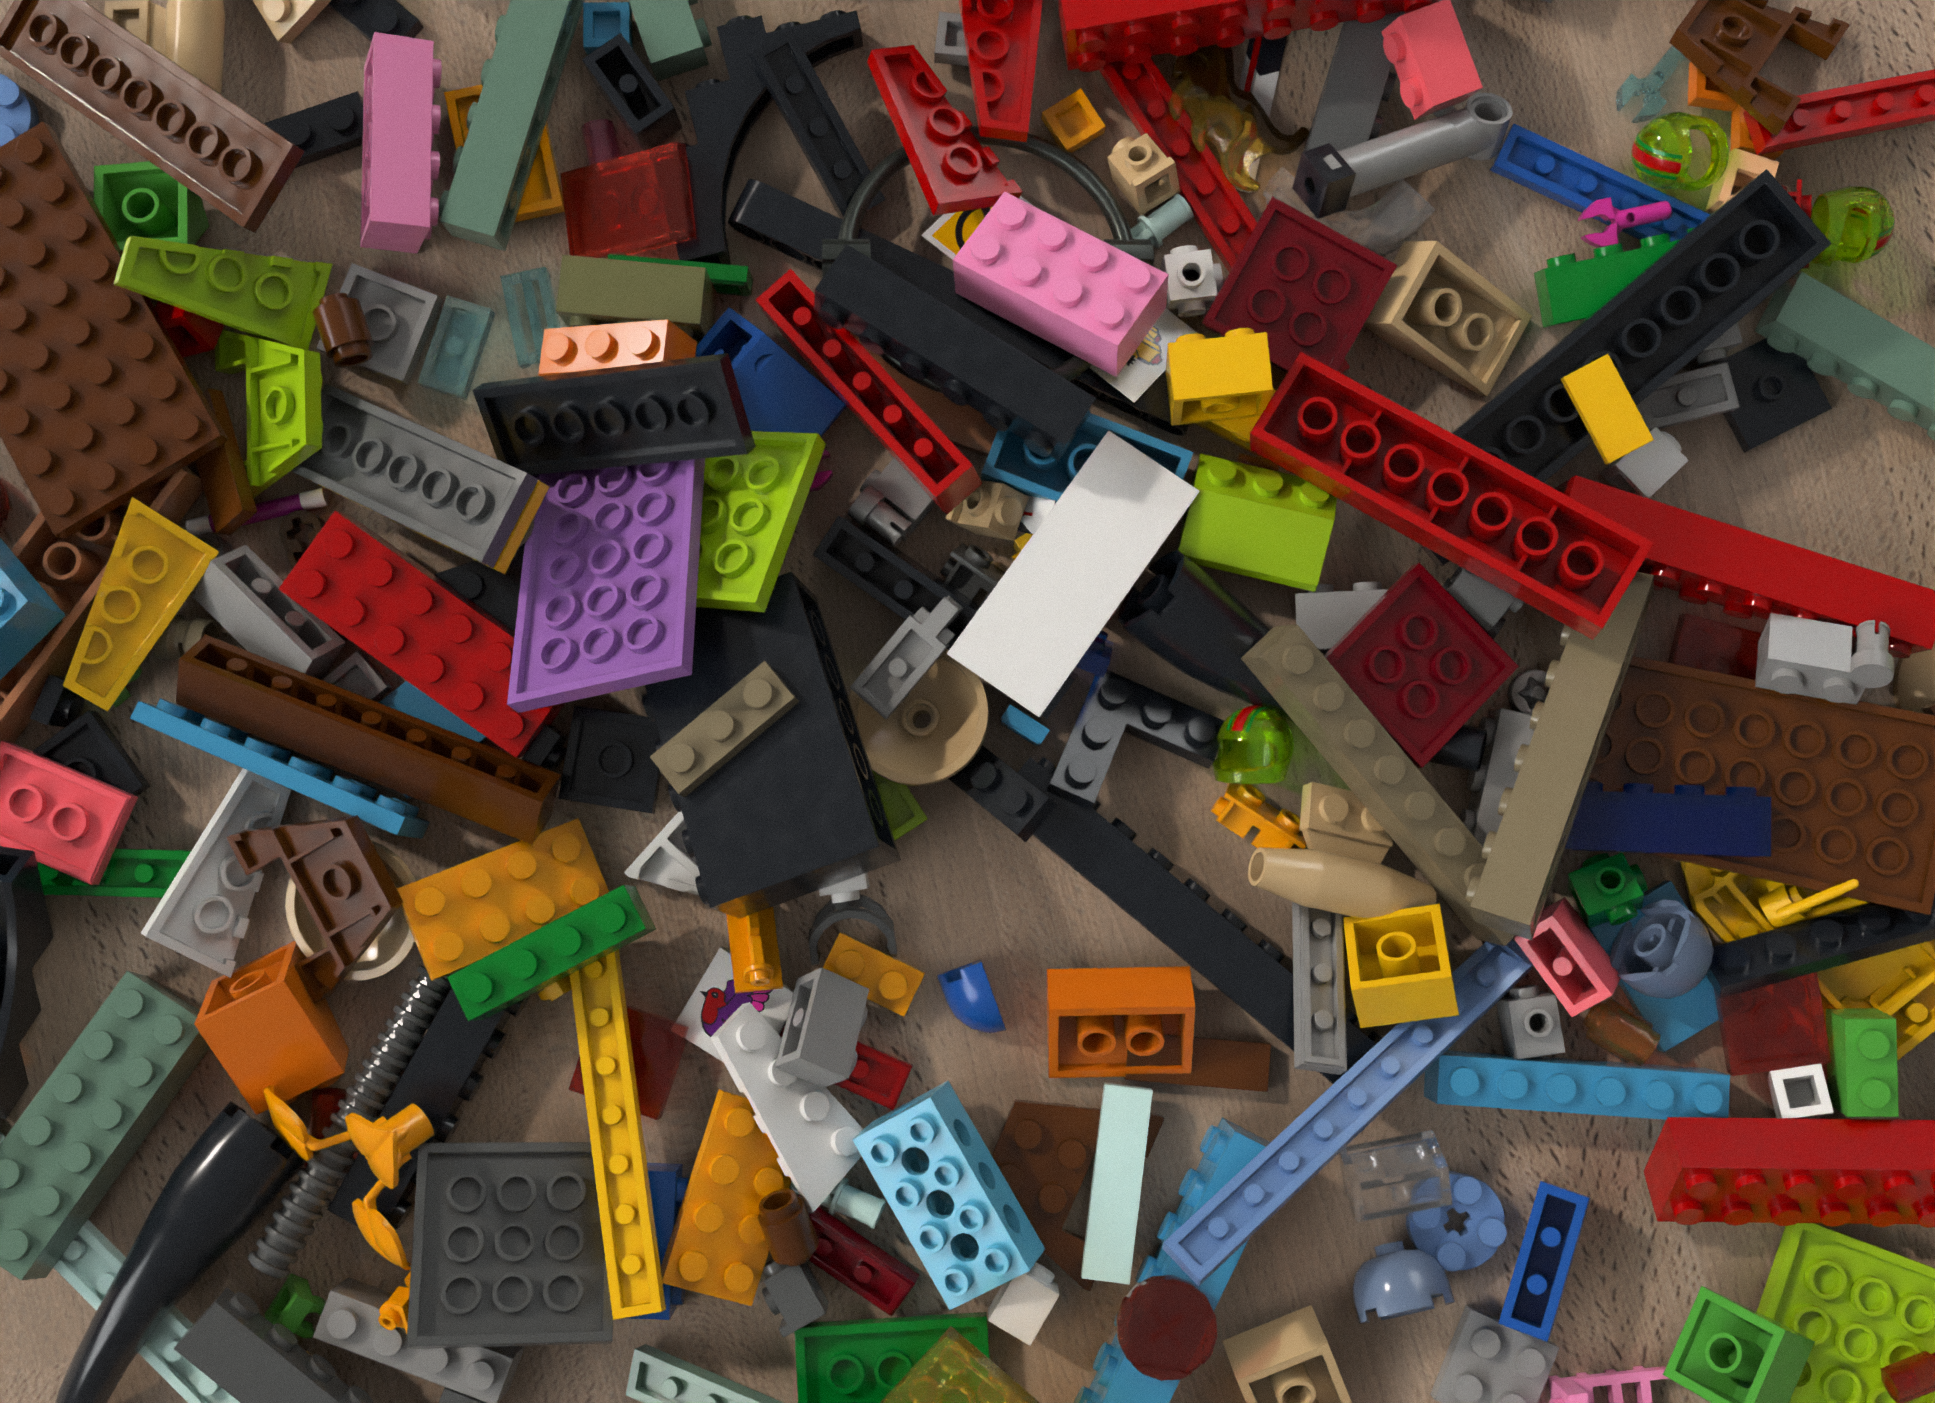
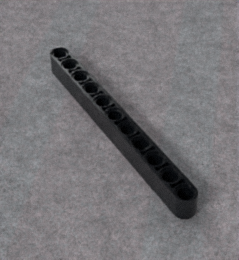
[728,179,1190,436]

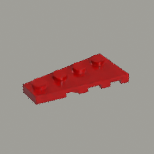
[958,0,1043,142]
[867,45,1023,216]

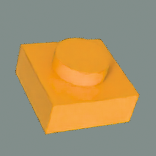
[1041,88,1106,153]

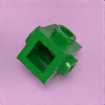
[1568,852,1648,929]

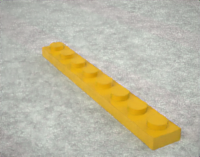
[570,949,666,1320]

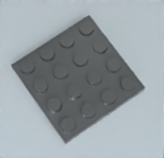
[406,1142,613,1349]

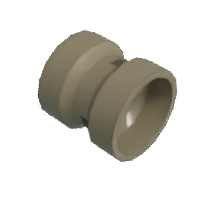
[153,614,219,661]

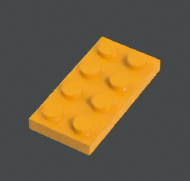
[397,818,609,981]
[661,1089,792,1306]

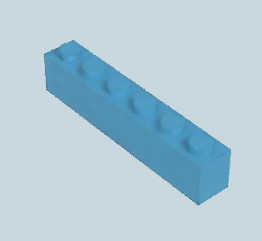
[1424,1050,1730,1120]

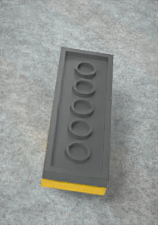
[291,383,549,574]

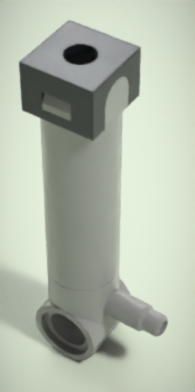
[1292,93,1513,219]

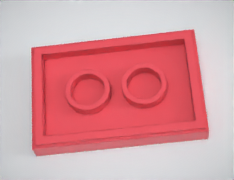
[0,741,138,885]

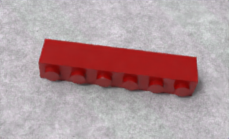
[755,269,983,515]

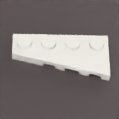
[141,768,291,978]
[710,1002,863,1213]

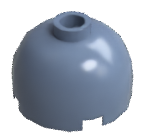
[1610,899,1714,999]
[1352,1241,1455,1324]

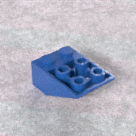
[695,307,847,438]

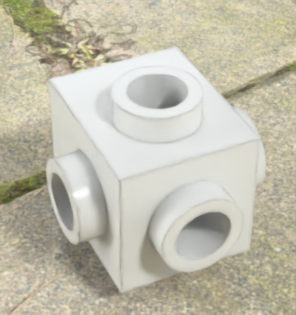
[1159,245,1223,317]

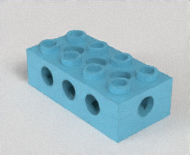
[852,1081,1045,1310]

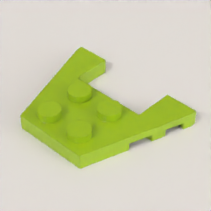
[215,330,323,498]

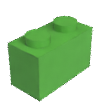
[1826,1008,1899,1117]

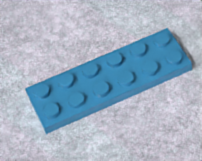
[130,698,430,839]

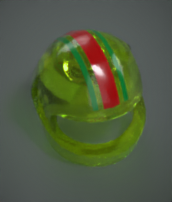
[1631,112,1729,191]
[1811,186,1895,267]
[1212,705,1295,784]

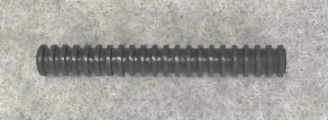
[248,965,452,1278]

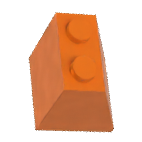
[194,941,349,1115]

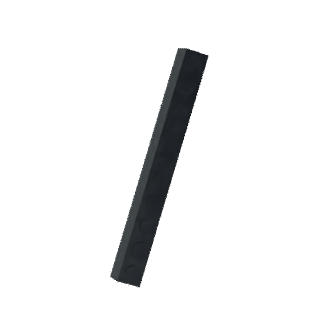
[1017,757,1383,1084]

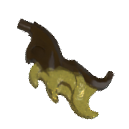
[1169,44,1309,191]

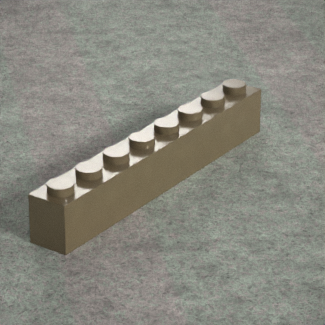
[1465,571,1654,940]
[1241,624,1516,946]

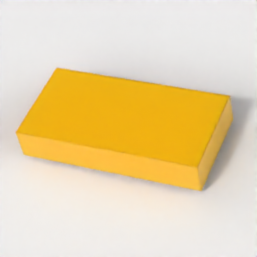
[1561,354,1654,464]

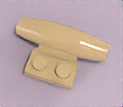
[105,0,225,94]
[1248,782,1436,918]

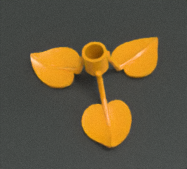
[263,1085,434,1270]

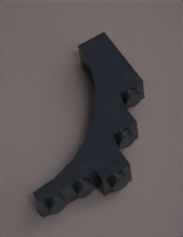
[653,10,863,265]
[0,847,54,1119]

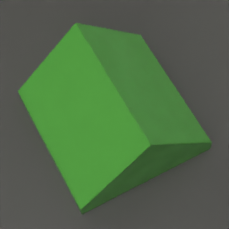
[94,161,209,252]

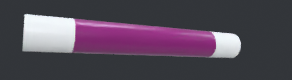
[185,487,329,537]

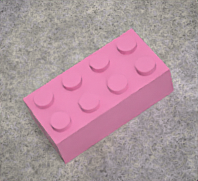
[360,32,442,253]
[953,191,1169,377]

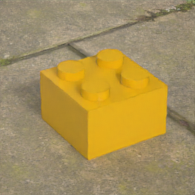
[1165,328,1273,426]
[1343,903,1459,1028]

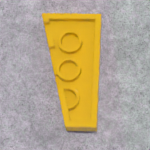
[63,497,219,712]

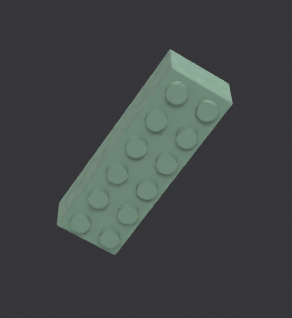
[0,971,210,1280]

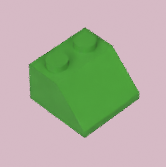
[1663,1286,1815,1403]

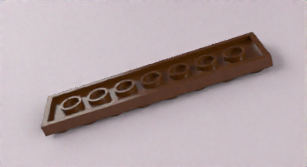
[0,0,305,233]

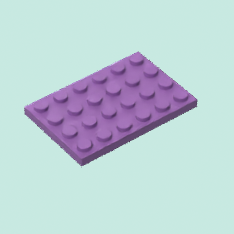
[507,458,705,713]

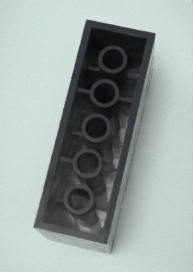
[642,571,901,919]

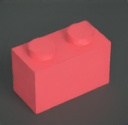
[1381,0,1483,120]
[1514,897,1621,1017]

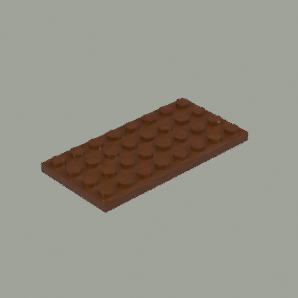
[0,122,229,539]
[1569,656,1935,915]

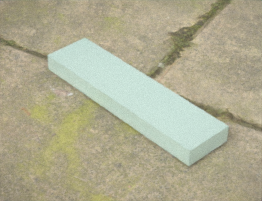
[1081,1082,1153,1285]

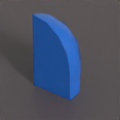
[937,959,1006,1033]

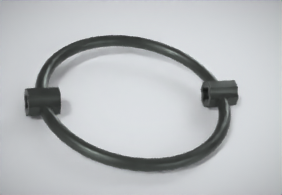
[822,126,1154,393]

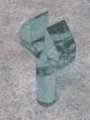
[1616,45,1686,123]

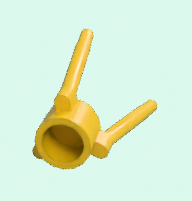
[1758,879,1869,929]

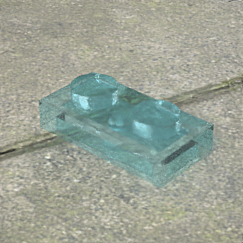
[417,295,495,400]

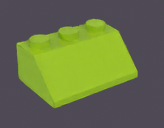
[1178,453,1337,592]

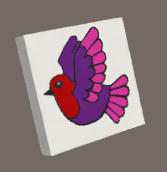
[671,947,794,1062]

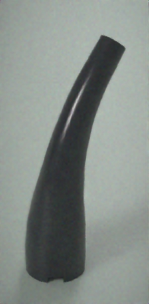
[1118,550,1487,772]
[55,1101,306,1403]

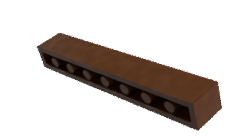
[176,634,561,845]

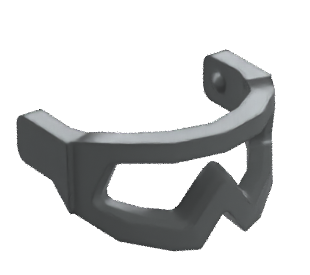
[808,894,897,965]

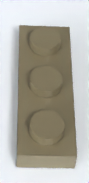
[650,661,799,797]

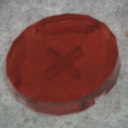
[1116,1275,1217,1381]

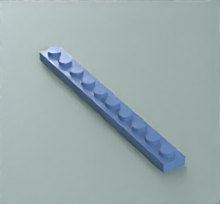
[1162,940,1534,1286]

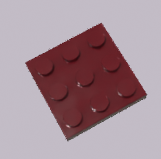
[1201,196,1397,373]
[1324,563,1519,769]

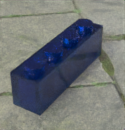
[1564,782,1771,858]

